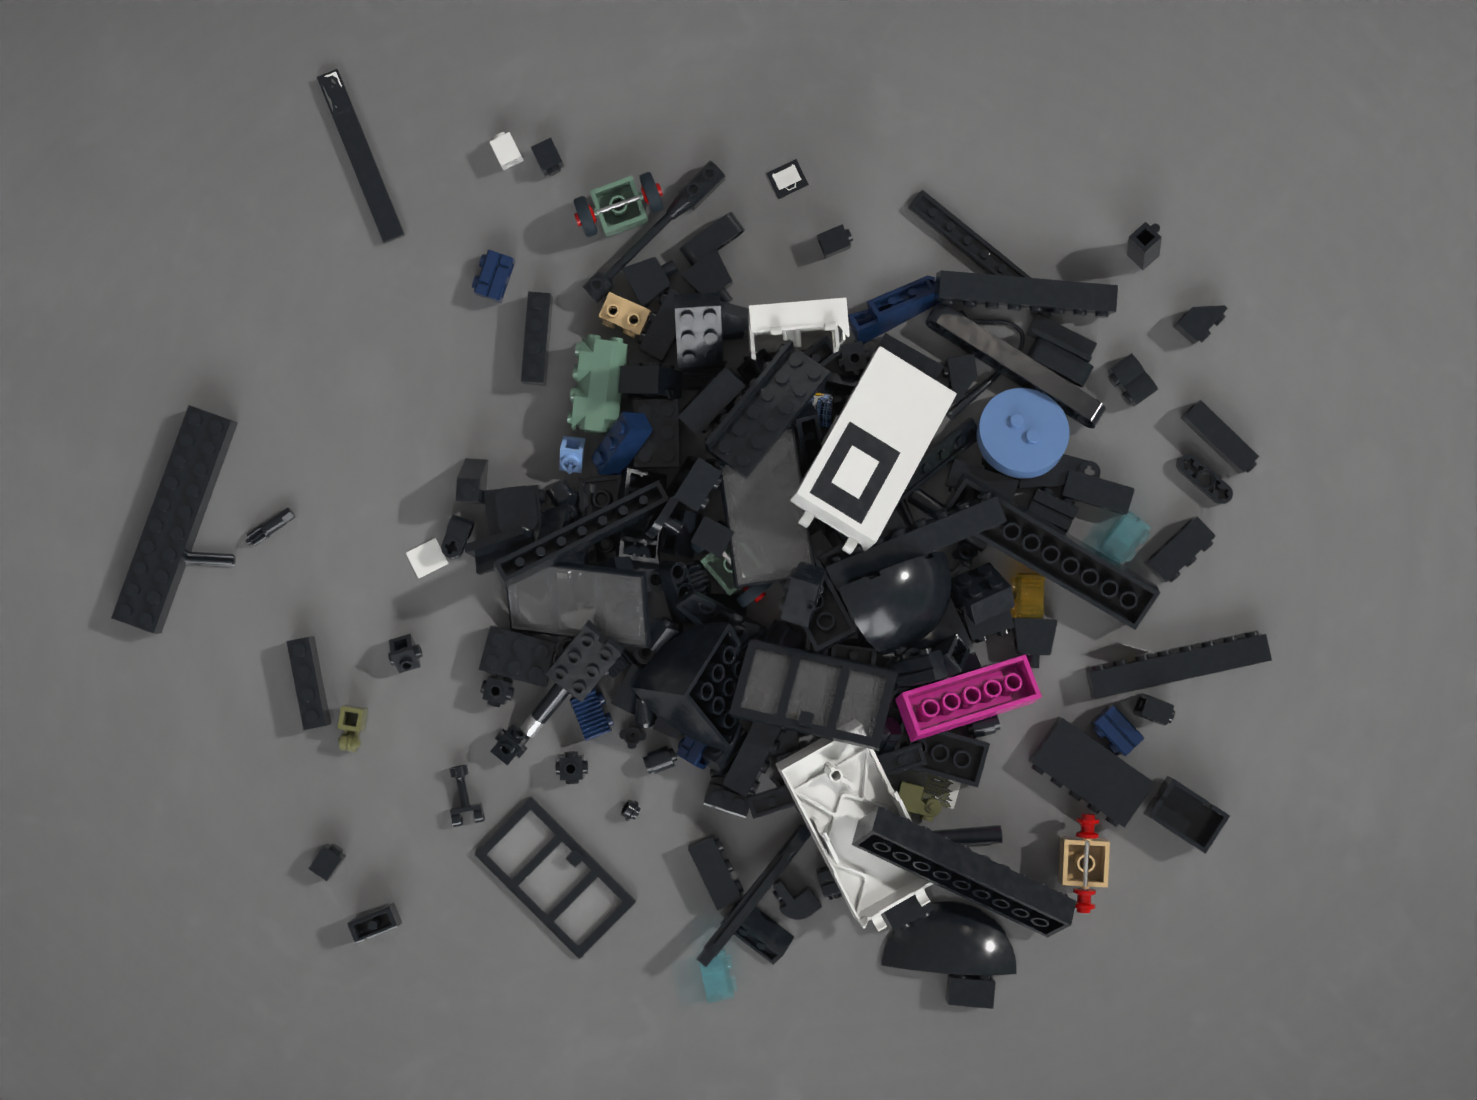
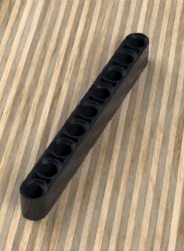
[925,302,1106,429]

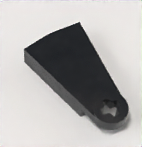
[1017,454,1101,489]

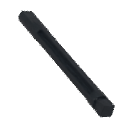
[696,824,811,967]

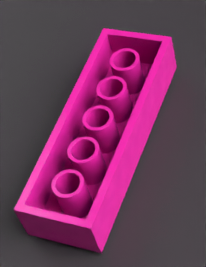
[895,655,1042,742]

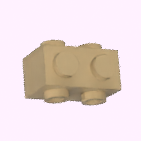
[598,292,651,339]

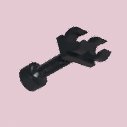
[449,765,485,827]

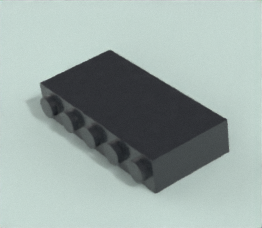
[1028,717,1155,828]

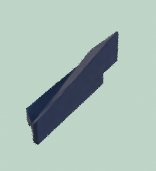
[848,275,941,344]

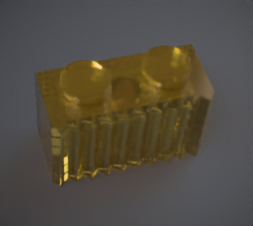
[1010,573,1045,619]

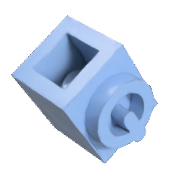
[559,436,586,474]

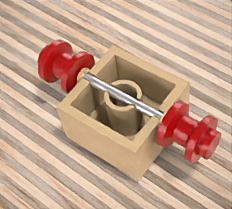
[1058,813,1110,913]

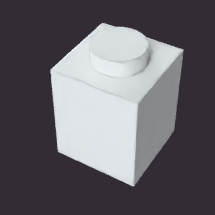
[490,132,524,170]

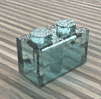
[1099,511,1152,563]
[699,949,738,1003]

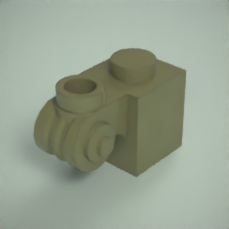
[337,704,368,753]
[897,780,941,821]

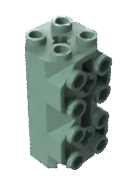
[567,334,628,435]

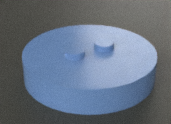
[977,388,1070,478]

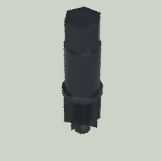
[245,507,296,546]

